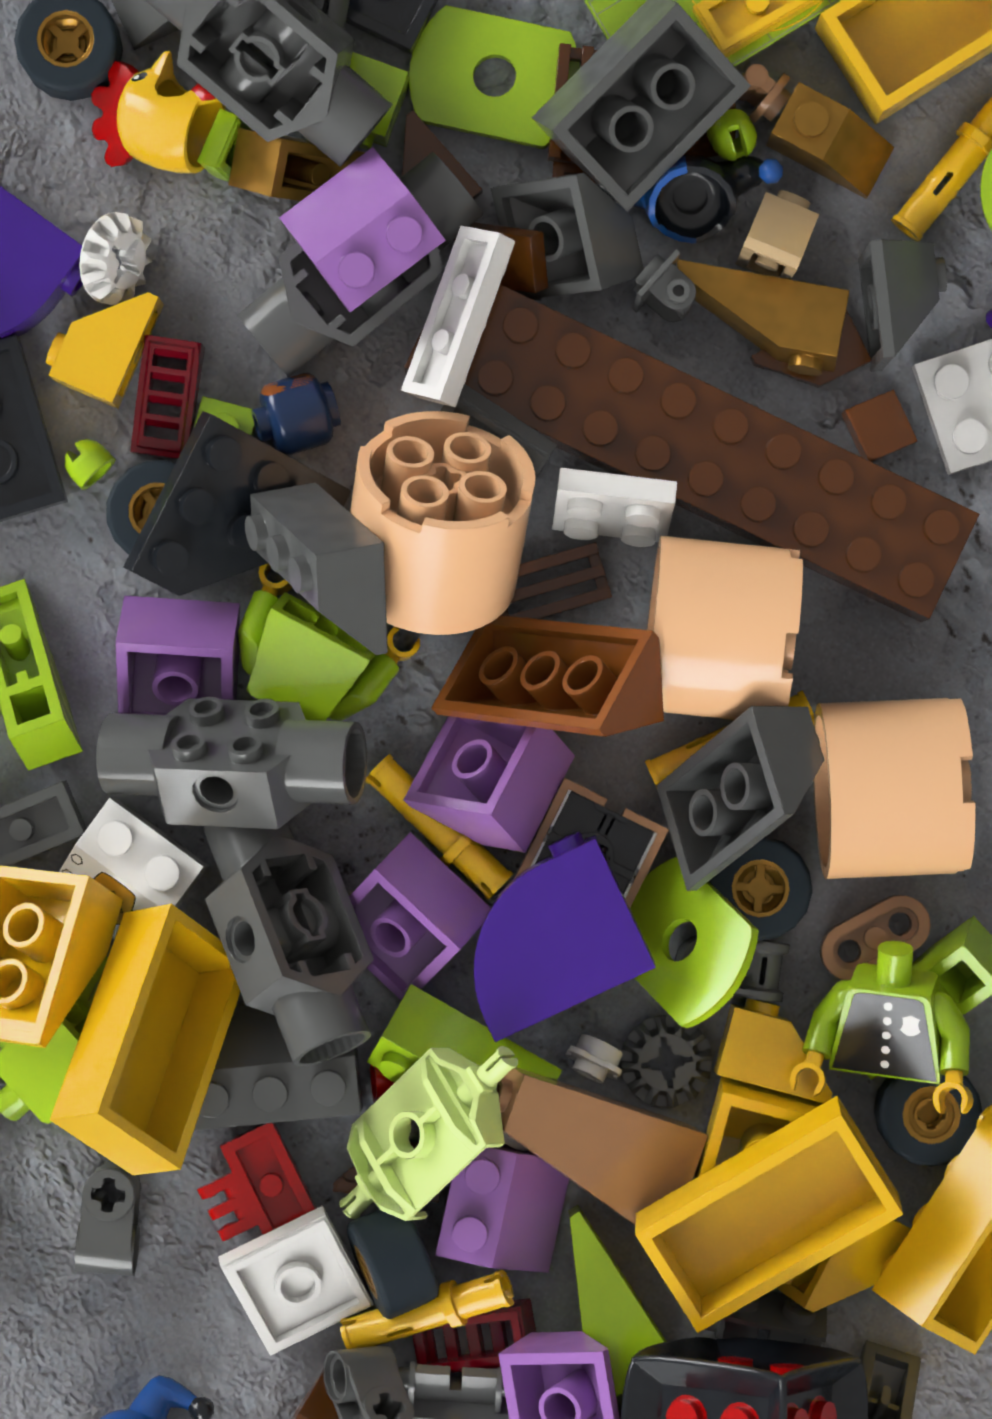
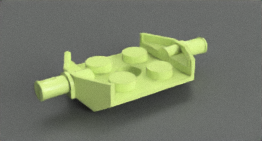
[339,1046,518,1221]

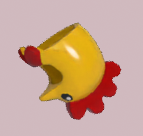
[91,51,225,173]

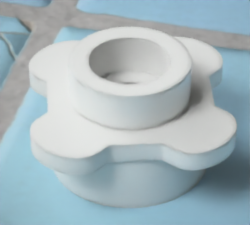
[565,1034,623,1083]

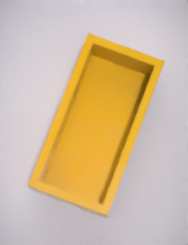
[814,0,992,125]
[50,903,240,1175]
[635,1095,903,1333]
[871,1105,992,1355]

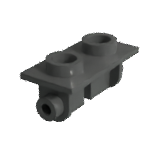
[633,249,696,322]
[705,1291,827,1346]
[398,1361,509,1419]

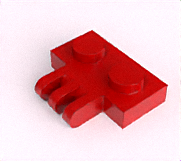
[197,1123,317,1242]

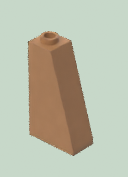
[496,1067,708,1226]

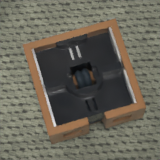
[513,778,669,907]

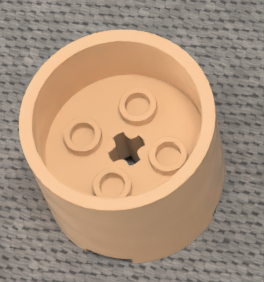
[350,411,535,635]
[647,535,803,720]
[813,698,975,879]

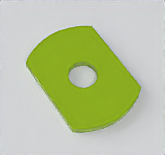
[409,5,580,150]
[630,857,759,1028]

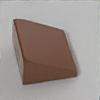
[841,389,918,463]

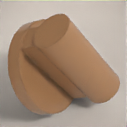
[738,64,792,123]

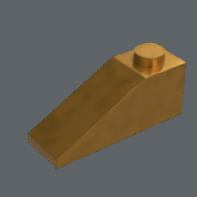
[677,259,850,376]

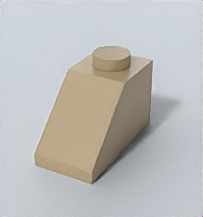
[735,190,819,280]

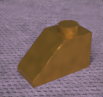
[766,82,894,199]
[228,128,365,201]

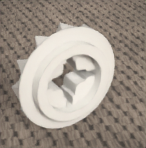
[80,212,153,305]

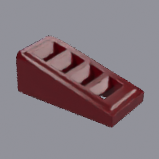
[130,335,205,460]
[412,1298,536,1373]

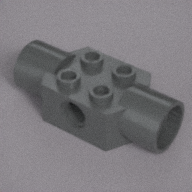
[145,0,393,167]
[237,152,484,377]
[96,697,367,829]
[203,823,374,1066]

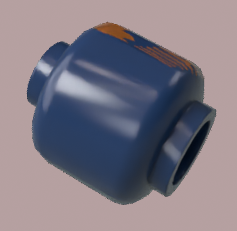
[251,373,341,456]

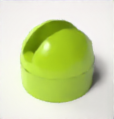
[707,109,757,161]
[65,439,116,490]

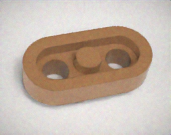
[820,895,931,980]

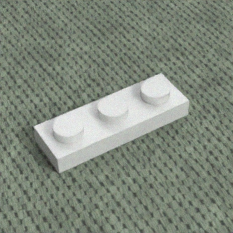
[401,226,515,407]

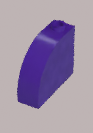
[0,186,83,339]
[474,831,656,1042]

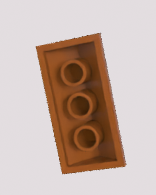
[431,615,664,737]

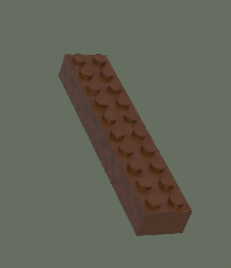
[404,284,980,622]

